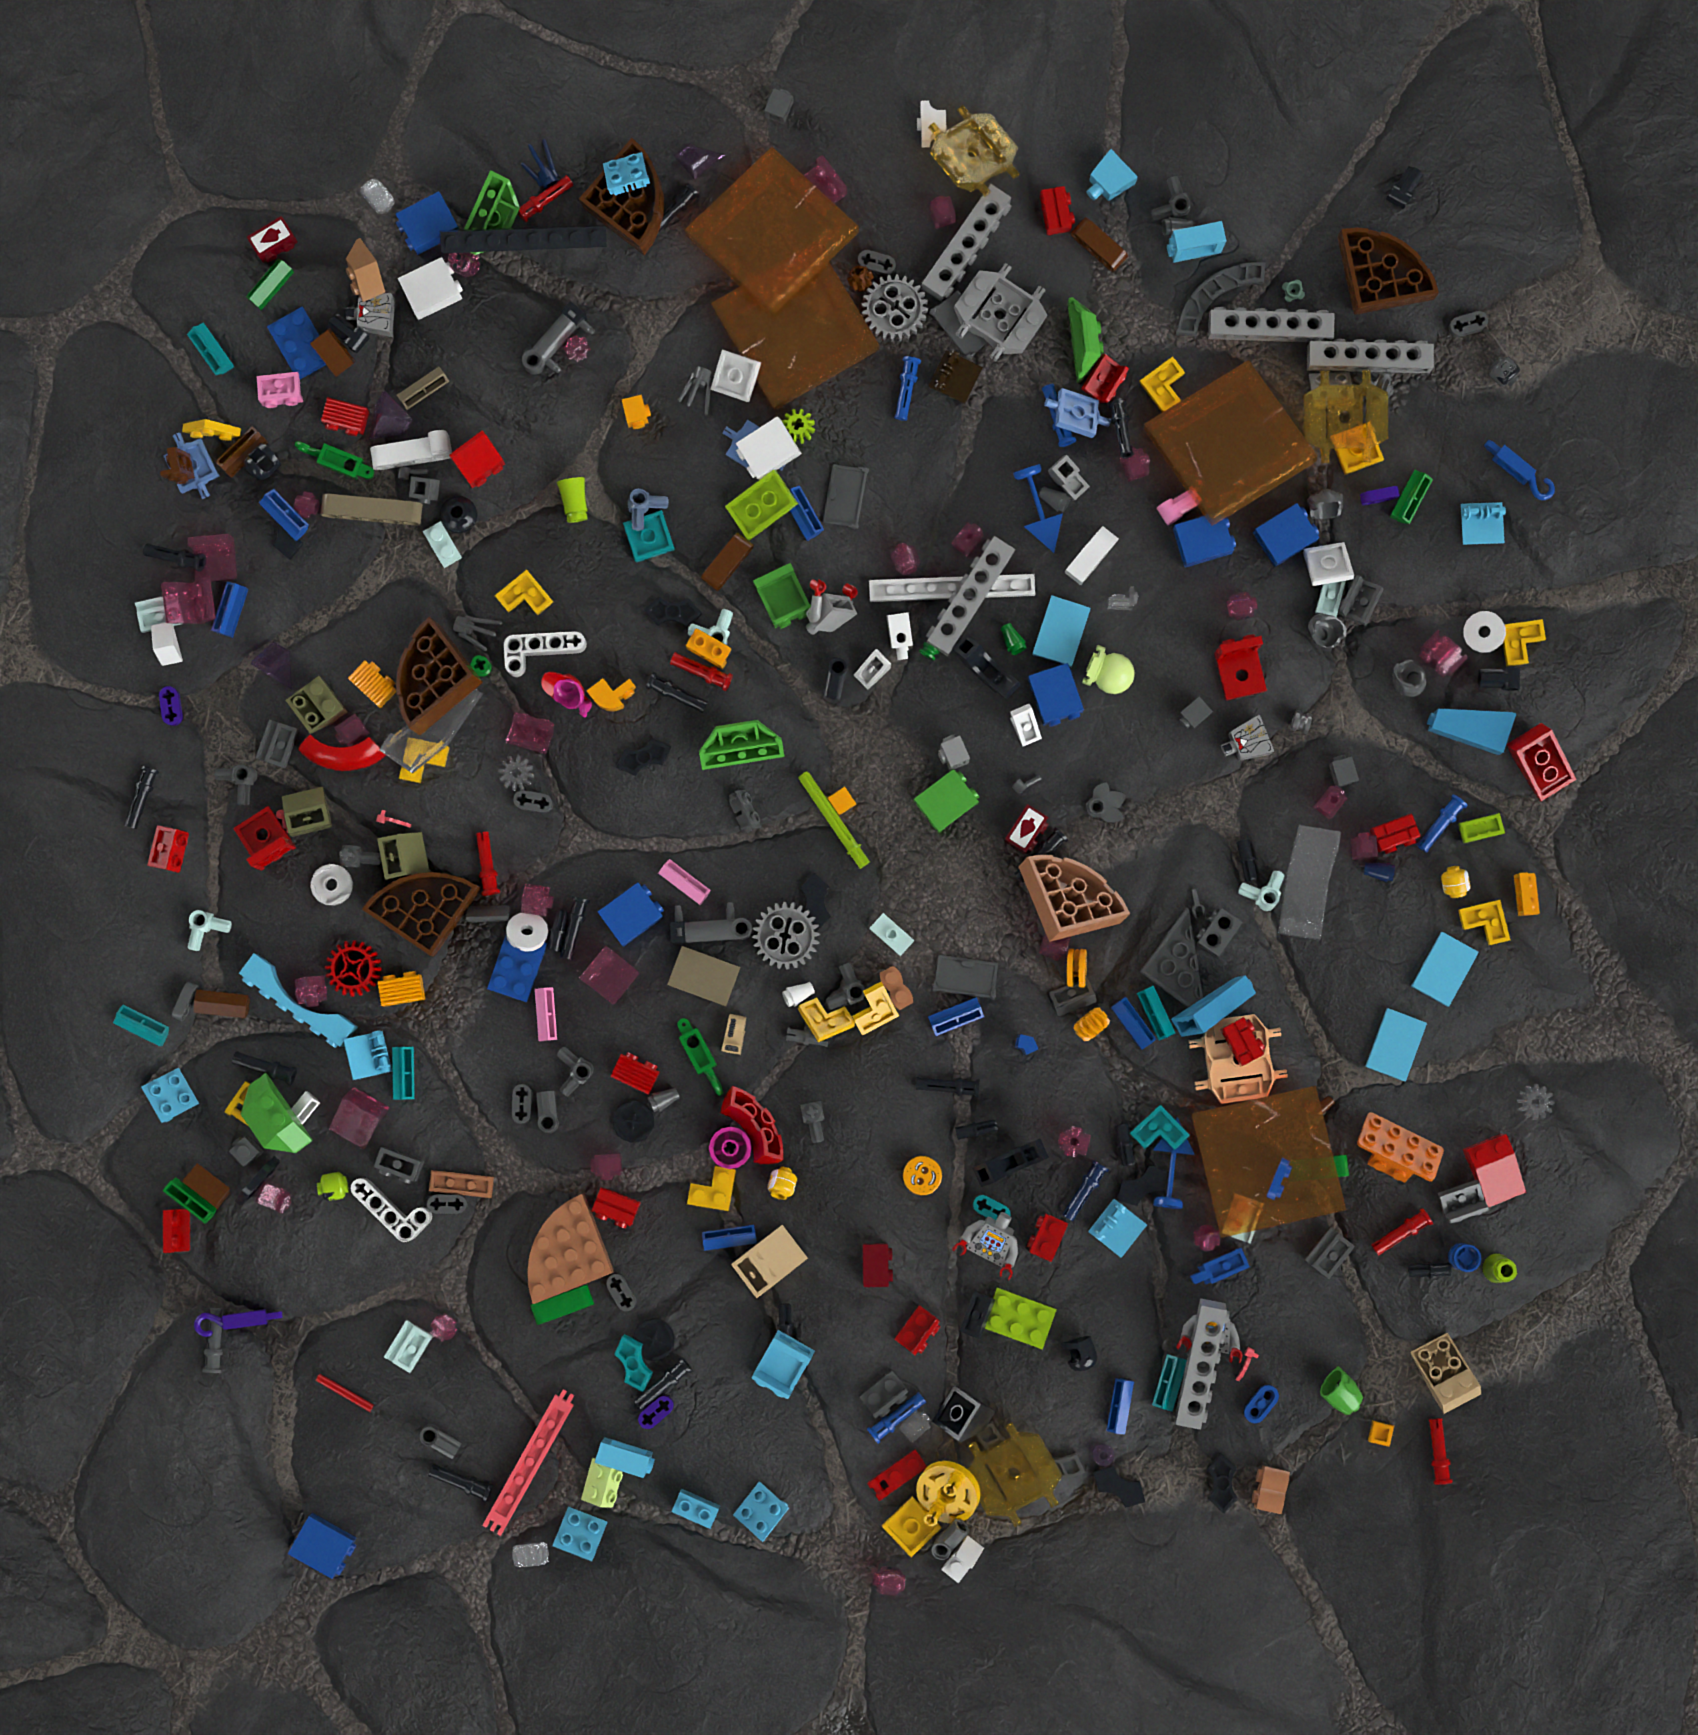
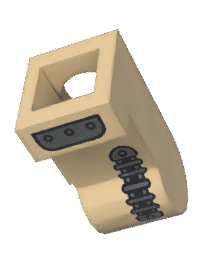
[721,1014,746,1055]

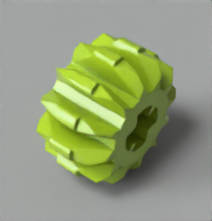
[781,409,815,444]

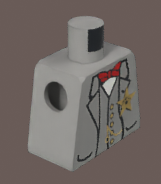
[346,293,394,337]
[1221,715,1274,761]

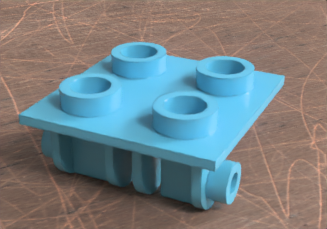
[603,152,650,196]
[1461,502,1506,545]
[343,1030,392,1080]
[141,1068,199,1123]
[1088,1199,1147,1258]
[733,1481,789,1542]
[552,1507,607,1561]

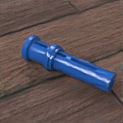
[894,356,921,421]
[1042,384,1076,447]
[1416,794,1468,853]
[867,1392,927,1444]

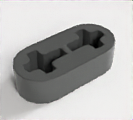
[858,250,896,276]
[1448,311,1488,338]
[513,790,553,813]
[172,981,199,1022]
[512,1084,533,1124]
[427,1194,468,1214]
[606,1273,636,1311]

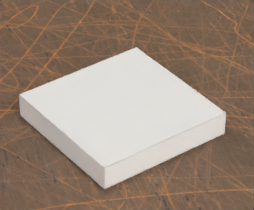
[710,350,761,402]
[1303,542,1354,586]

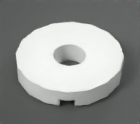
[1464,611,1506,653]
[310,864,353,906]
[506,912,548,952]

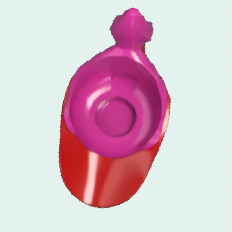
[541,672,592,717]

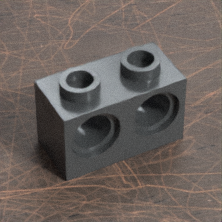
[1196,908,1243,958]

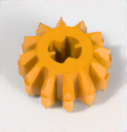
[1073,1008,1110,1041]

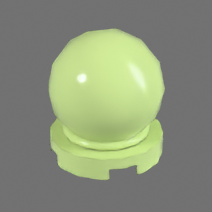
[1082,645,1135,694]

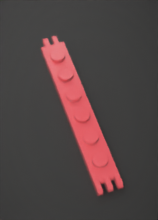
[482,1389,574,1536]

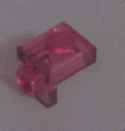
[255,1182,291,1214]

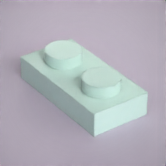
[423,521,462,568]
[1315,580,1346,617]

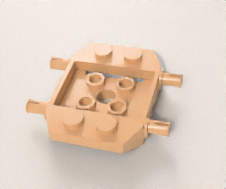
[1188,1014,1288,1104]

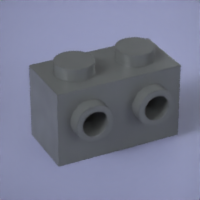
[374,1147,424,1184]

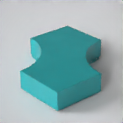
[615,1334,653,1392]

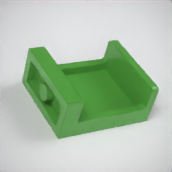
[753,563,811,629]
[914,769,979,834]

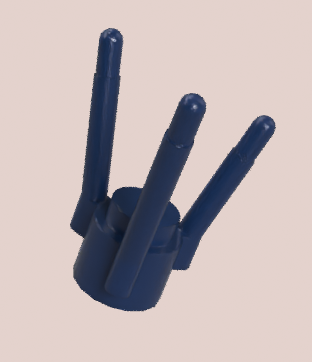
[521,139,559,189]

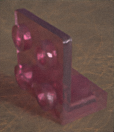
[791,155,847,218]
[187,534,237,583]
[161,578,215,624]
[579,946,639,1005]
[329,1087,389,1149]

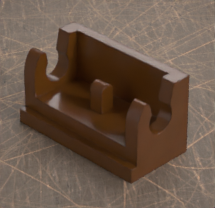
[310,328,355,377]
[182,1163,231,1209]

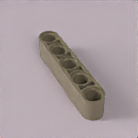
[320,494,423,526]

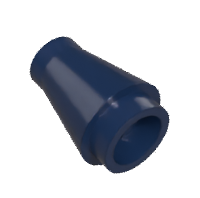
[1364,862,1395,882]

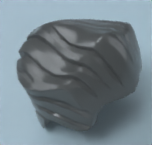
[1307,489,1343,519]
[1308,613,1347,648]
[1392,660,1426,697]

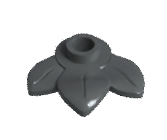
[1086,782,1126,823]

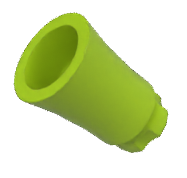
[556,477,588,523]
[1483,1254,1517,1283]

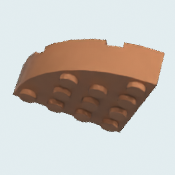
[1019,855,1130,942]
[527,1193,614,1304]

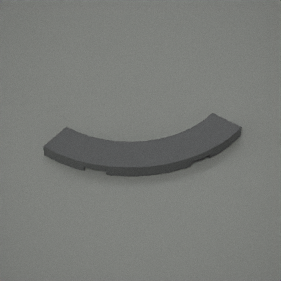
[1176,262,1266,338]
[976,1421,1085,1480]

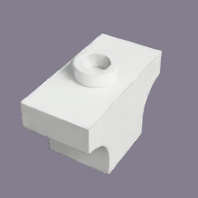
[917,101,946,147]

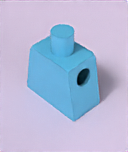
[1086,149,1137,201]

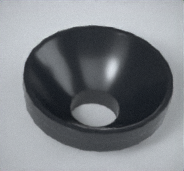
[440,496,478,534]

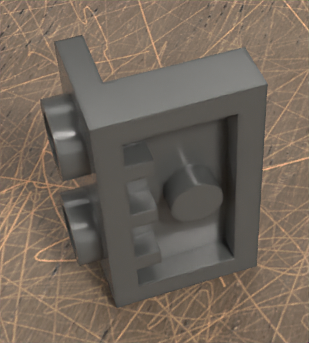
[859,1370,908,1418]

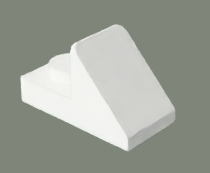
[1010,704,1042,746]
[941,1535,984,1583]

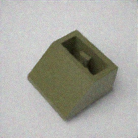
[285,676,348,734]
[282,787,333,837]
[377,832,430,881]

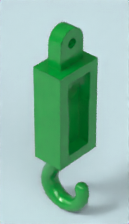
[294,441,375,480]
[677,1018,723,1096]

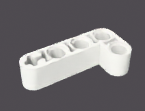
[370,430,452,470]
[504,632,587,677]
[351,1178,432,1242]

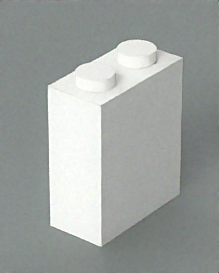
[398,257,463,320]
[736,416,802,480]

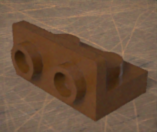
[160,447,195,484]

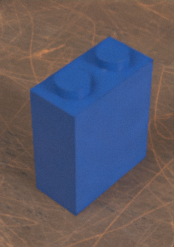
[396,191,459,255]
[1253,503,1320,567]
[1173,511,1236,568]
[1027,663,1084,727]
[598,883,664,947]
[288,1513,357,1579]

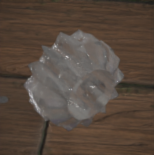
[360,178,395,214]
[499,756,534,791]
[1517,1084,1554,1120]
[512,1542,549,1567]

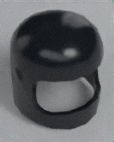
[244,443,282,480]
[1061,1336,1097,1372]

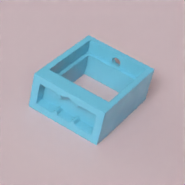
[1167,221,1226,263]
[595,1437,655,1478]

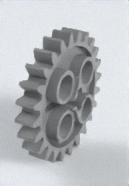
[862,274,928,342]
[752,902,820,970]

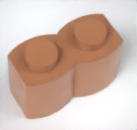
[880,966,913,1010]
[1252,1465,1290,1514]

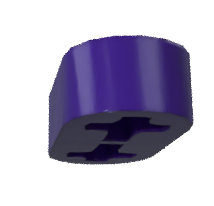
[1360,486,1400,505]
[159,686,183,726]
[638,1395,674,1429]

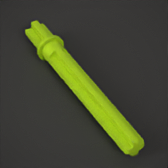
[798,771,870,869]

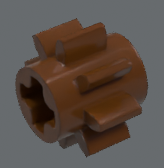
[847,266,874,291]

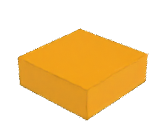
[828,787,856,816]
[1368,1420,1394,1447]

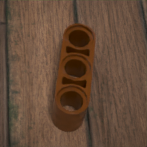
[1070,217,1128,272]
[701,532,754,591]

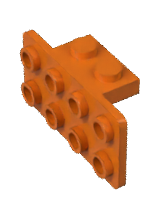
[1357,1112,1444,1183]

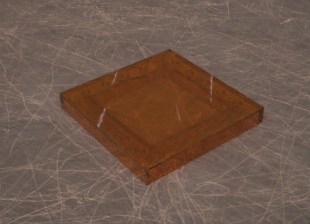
[685,147,859,316]
[711,242,880,411]
[1144,360,1318,526]
[1192,1085,1346,1238]

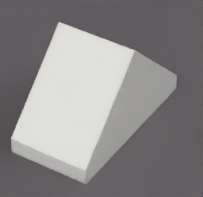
[151,621,183,666]
[854,649,891,689]

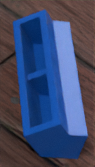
[789,485,824,541]
[258,489,309,541]
[211,582,248,638]
[928,997,984,1036]
[1110,997,1156,1050]
[1015,1034,1038,1056]
[702,1225,757,1251]
[1107,1378,1134,1435]

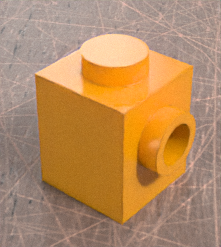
[622,395,651,429]

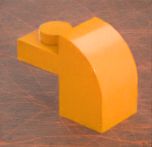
[587,678,636,711]

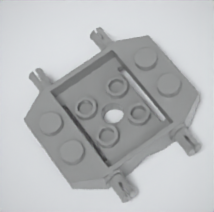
[954,263,1048,361]

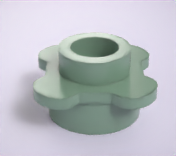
[1282,280,1305,302]

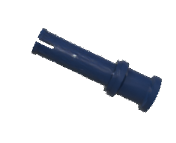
[1062,1160,1109,1221]

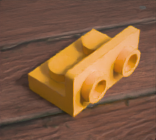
[686,628,731,670]
[1514,872,1540,916]

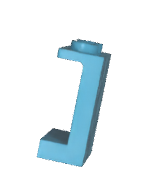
[751,1330,815,1399]

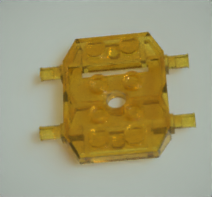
[928,105,1020,197]
[1304,370,1388,463]
[968,1422,1062,1527]

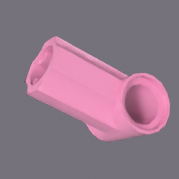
[1157,488,1201,526]

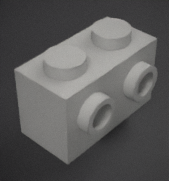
[938,735,970,771]

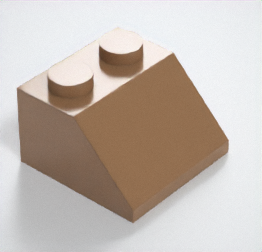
[346,238,385,302]

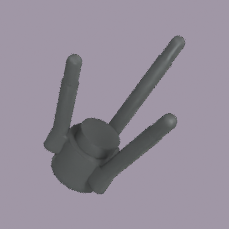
[678,366,713,415]
[453,615,502,651]

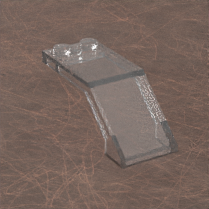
[379,689,483,773]
[1278,825,1341,940]

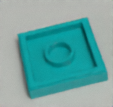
[623,510,675,563]

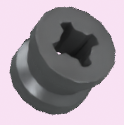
[1291,710,1312,734]

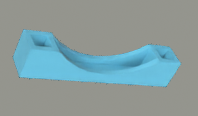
[239,953,358,1048]

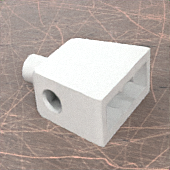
[886,613,913,660]

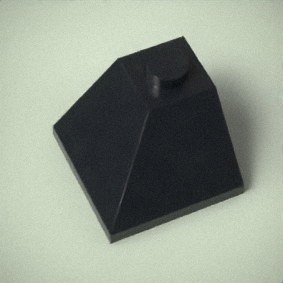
[932,1385,995,1442]

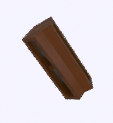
[215,426,268,478]
[194,990,250,1018]

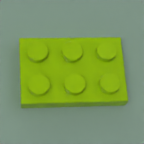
[725,470,798,540]
[985,1288,1057,1350]

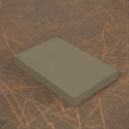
[667,946,741,1006]

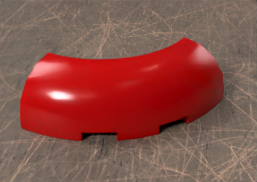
[299,734,387,771]
[720,1086,783,1164]

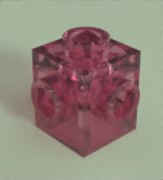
[521,884,554,916]
[295,975,327,1007]
[1058,1126,1091,1157]

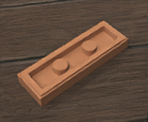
[429,1170,494,1198]

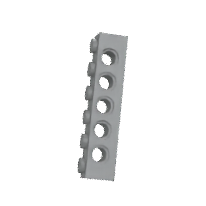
[921,184,1012,302]
[1208,307,1334,342]
[1307,338,1434,373]
[926,536,1015,656]
[1175,1298,1230,1430]

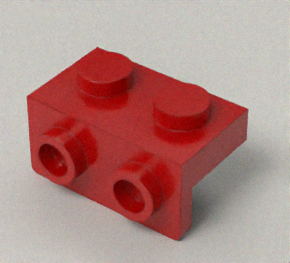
[1081,354,1129,403]

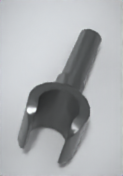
[398,467,428,481]
[1012,775,1041,794]
[1191,889,1206,919]

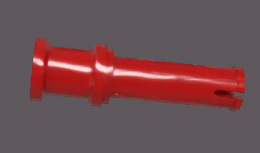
[518,175,574,223]
[670,652,733,691]
[476,832,500,896]
[1371,1208,1433,1256]
[1429,1418,1453,1485]

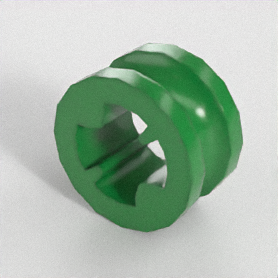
[919,642,939,661]

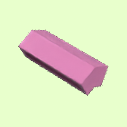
[659,859,711,905]
[535,988,557,1041]

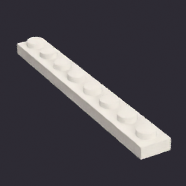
[869,574,1035,602]

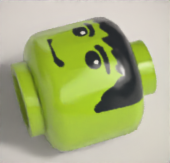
[317,1172,349,1201]

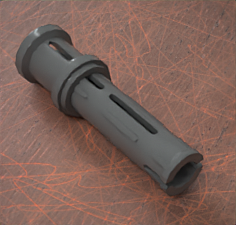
[202,1308,224,1373]

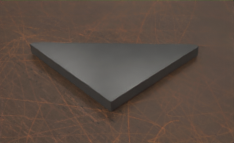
[1139,907,1203,1008]

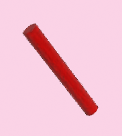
[315,1374,374,1412]

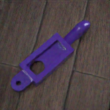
[194,1309,283,1337]

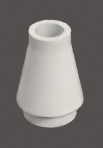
[782,982,815,1007]

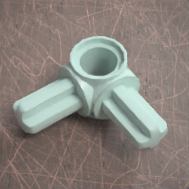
[688,609,733,645]
[1238,871,1284,911]
[188,910,232,951]

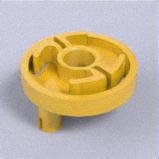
[916,1461,980,1526]

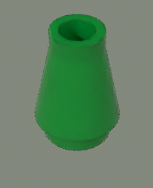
[1000,623,1026,655]

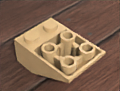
[731,1225,808,1298]
[1410,1333,1481,1414]

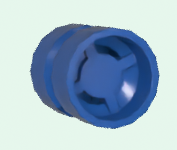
[1448,1243,1481,1272]

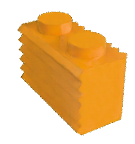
[348,660,396,708]
[378,971,426,1007]

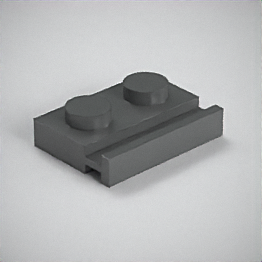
[256,719,299,769]
[1304,1227,1355,1279]

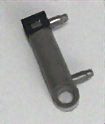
[522,301,595,375]
[670,902,753,944]

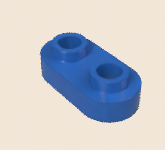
[1266,1158,1293,1200]
[1243,1385,1279,1423]

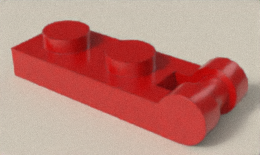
[867,1449,927,1501]

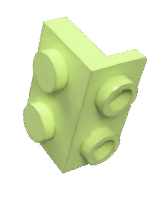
[581,1458,623,1507]

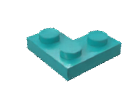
[1130,1105,1190,1150]

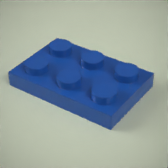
[267,306,326,379]
[487,935,548,1002]

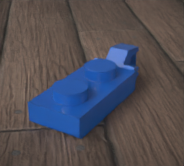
[1190,1247,1250,1285]

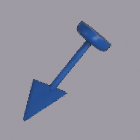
[1013,464,1063,553]
[1153,1117,1195,1209]

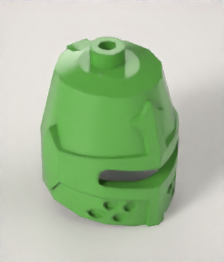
[1320,1367,1363,1415]

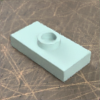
[869,913,914,956]

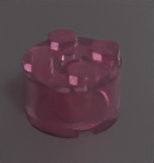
[1419,630,1468,678]

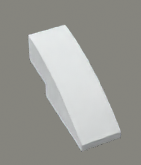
[1065,526,1119,585]

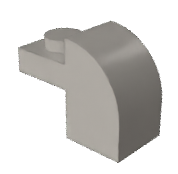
[1048,455,1090,501]

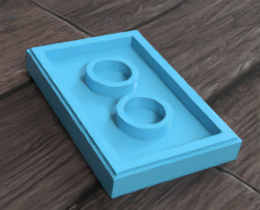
[1032,595,1091,667]
[1411,932,1479,1007]
[1365,1008,1427,1082]

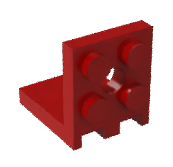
[1214,634,1267,701]
[233,806,296,871]

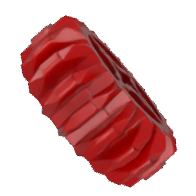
[325,940,382,997]

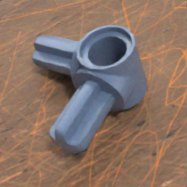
[628,488,669,531]

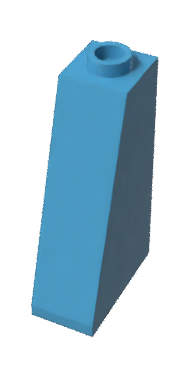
[1427,709,1516,755]
[1171,975,1256,1037]

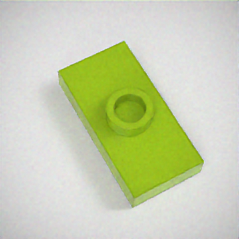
[1458,813,1505,844]

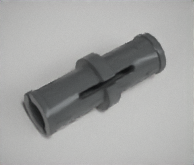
[786,1027,829,1047]

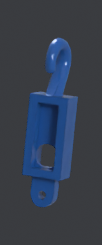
[1484,440,1555,500]

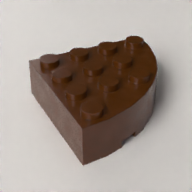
[579,138,664,256]
[1337,227,1439,315]
[396,616,483,735]
[362,872,481,957]

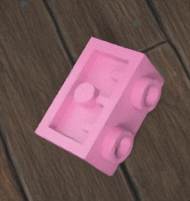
[257,372,303,408]

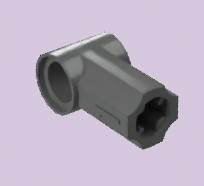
[537,1091,559,1133]
[419,1424,462,1459]
[932,1519,970,1560]

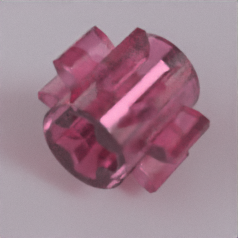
[563,335,591,362]
[294,491,319,519]
[1194,1225,1220,1251]
[431,1313,457,1342]

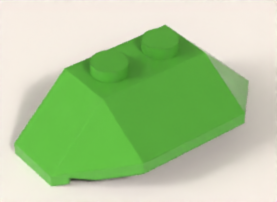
[464,170,520,255]
[1067,297,1104,383]
[699,720,784,770]
[241,1073,313,1153]

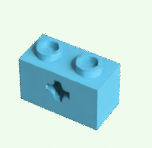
[672,1489,720,1529]

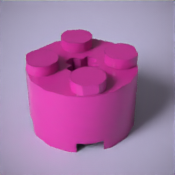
[709,1127,752,1169]

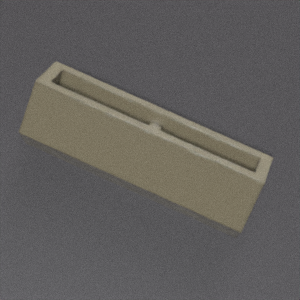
[397,367,450,410]

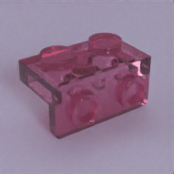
[506,712,554,754]

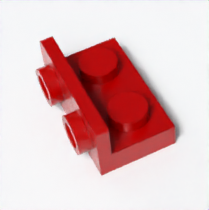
[147,825,189,873]
[163,1209,190,1253]
[1027,1213,1068,1262]
[894,1305,941,1355]

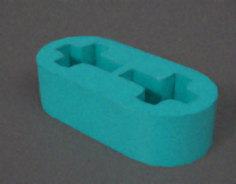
[973,1195,1011,1220]

